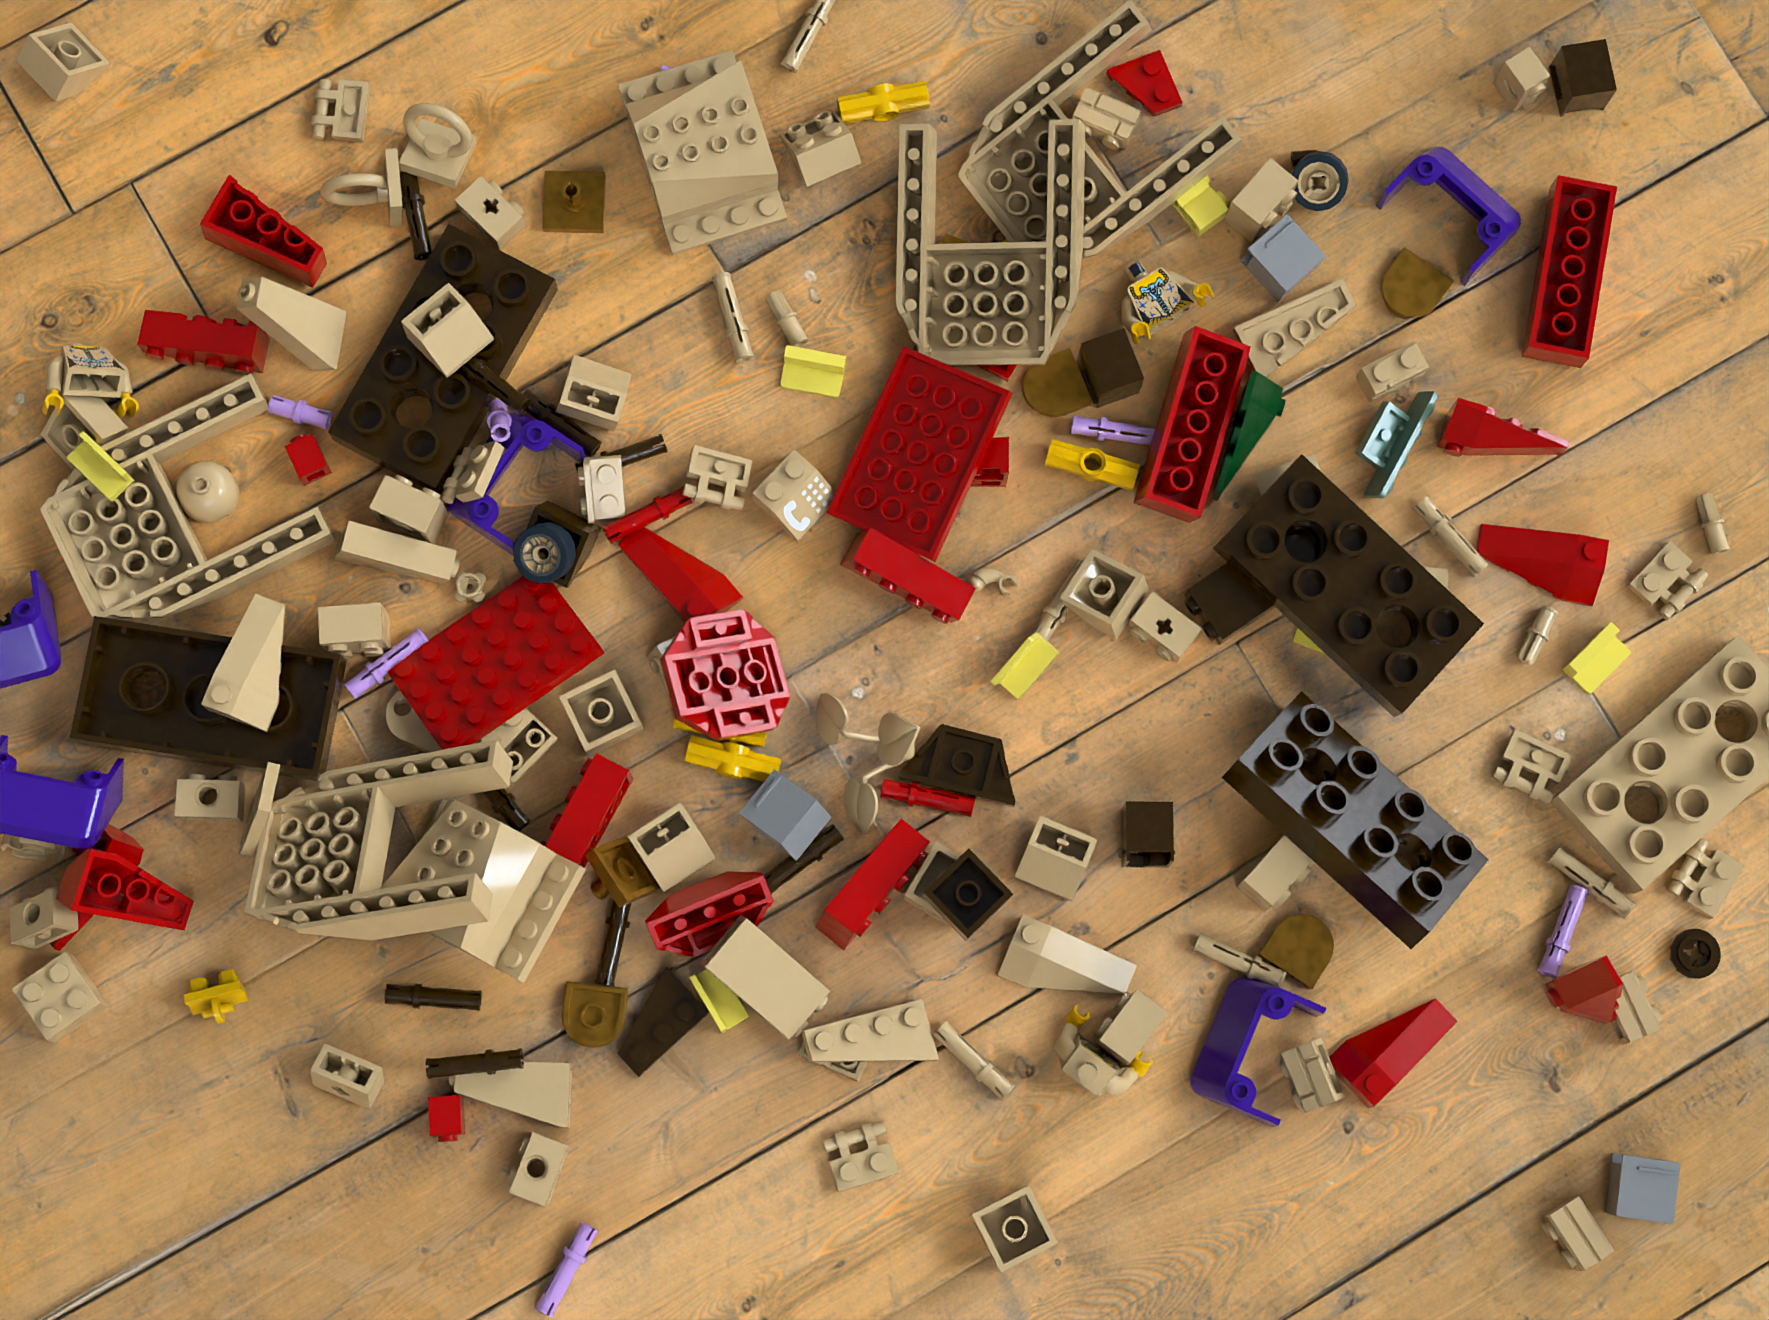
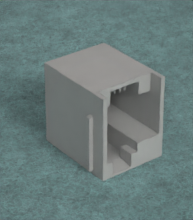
[1240,214,1326,302]
[739,769,831,861]
[1605,1153,1680,1224]

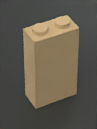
[700,915,830,1040]

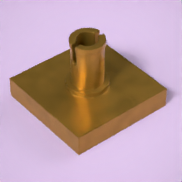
[543,171,606,233]
[585,836,660,908]

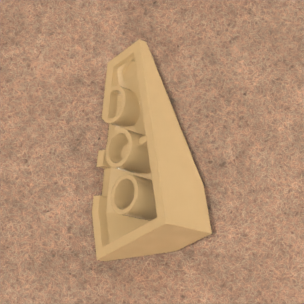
[201,594,285,732]
[997,914,1137,995]

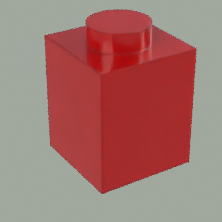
[284,434,332,486]
[428,1095,465,1142]

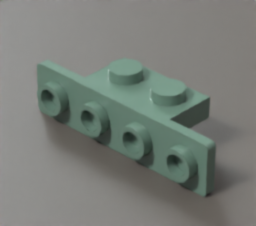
[1355,391,1438,499]

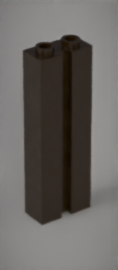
[1184,525,1320,645]

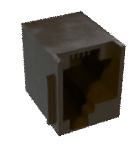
[1549,39,1617,117]
[1077,328,1144,408]
[1119,801,1175,868]

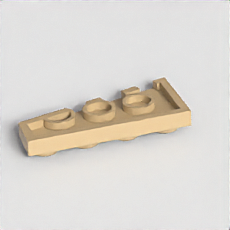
[1233,279,1356,377]
[802,999,939,1063]

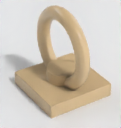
[399,103,477,188]
[320,148,402,227]

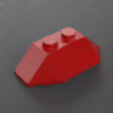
[645,871,774,957]

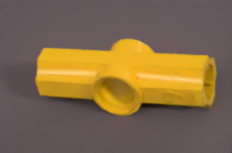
[837,81,930,124]
[1045,439,1140,491]
[685,735,782,783]

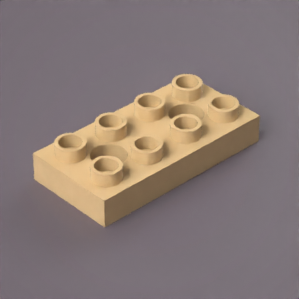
[1551,635,1769,894]

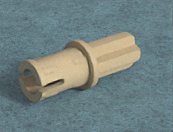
[766,290,809,347]
[1696,493,1730,555]
[1517,605,1559,666]

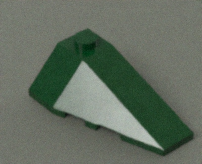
[1212,370,1286,501]

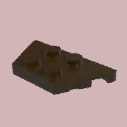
[898,724,1016,807]

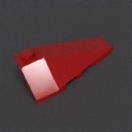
[618,527,743,622]
[56,848,194,931]
[1545,955,1623,1024]

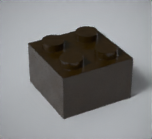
[922,849,1013,941]

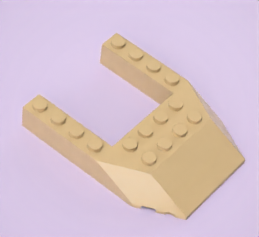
[958,0,1244,258]
[896,119,1085,366]
[40,373,336,619]
[244,740,513,941]

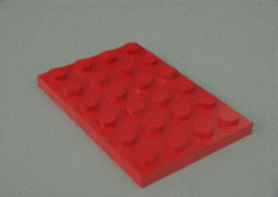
[827,346,1013,562]
[387,576,605,750]

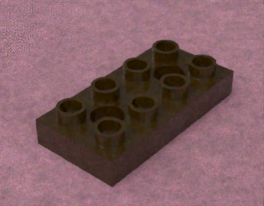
[328,224,558,496]
[1213,454,1484,717]
[70,616,347,781]
[1222,691,1489,949]

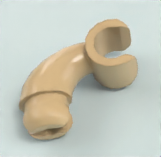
[968,568,1017,596]

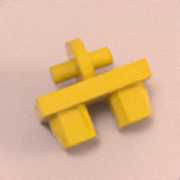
[184,969,249,1025]

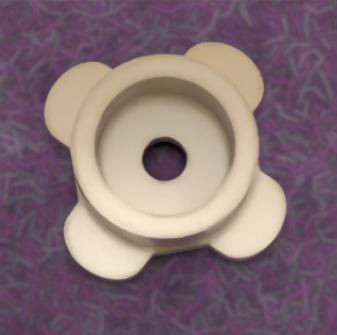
[454,572,486,603]

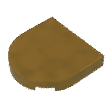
[1381,247,1454,319]
[1022,348,1093,418]
[1258,914,1334,989]
[562,981,629,1048]

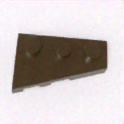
[617,966,709,1077]

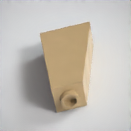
[237,277,347,371]
[334,521,460,584]
[449,1062,573,1128]

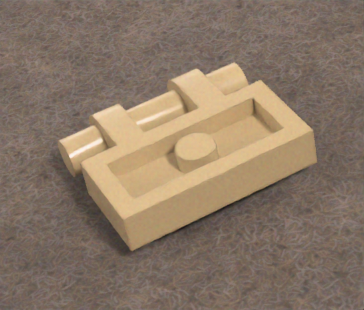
[311,79,370,143]
[441,441,504,504]
[682,445,752,510]
[1627,541,1709,620]
[1492,729,1572,804]
[1667,838,1745,919]
[823,1121,899,1192]

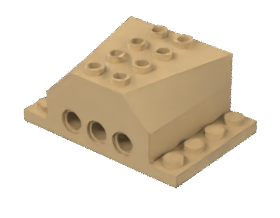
[618,50,787,256]
[381,799,586,983]

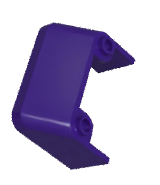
[1376,147,1521,286]
[447,413,586,555]
[0,570,61,689]
[0,735,124,849]
[1190,978,1326,1127]

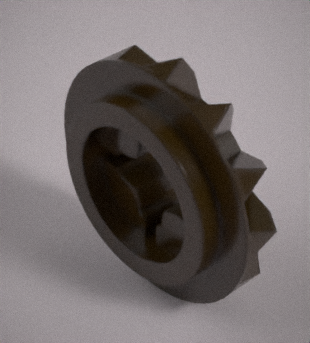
[1670,929,1721,979]

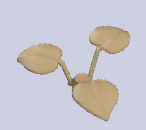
[816,693,920,833]

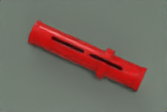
[602,486,693,544]
[880,778,975,817]

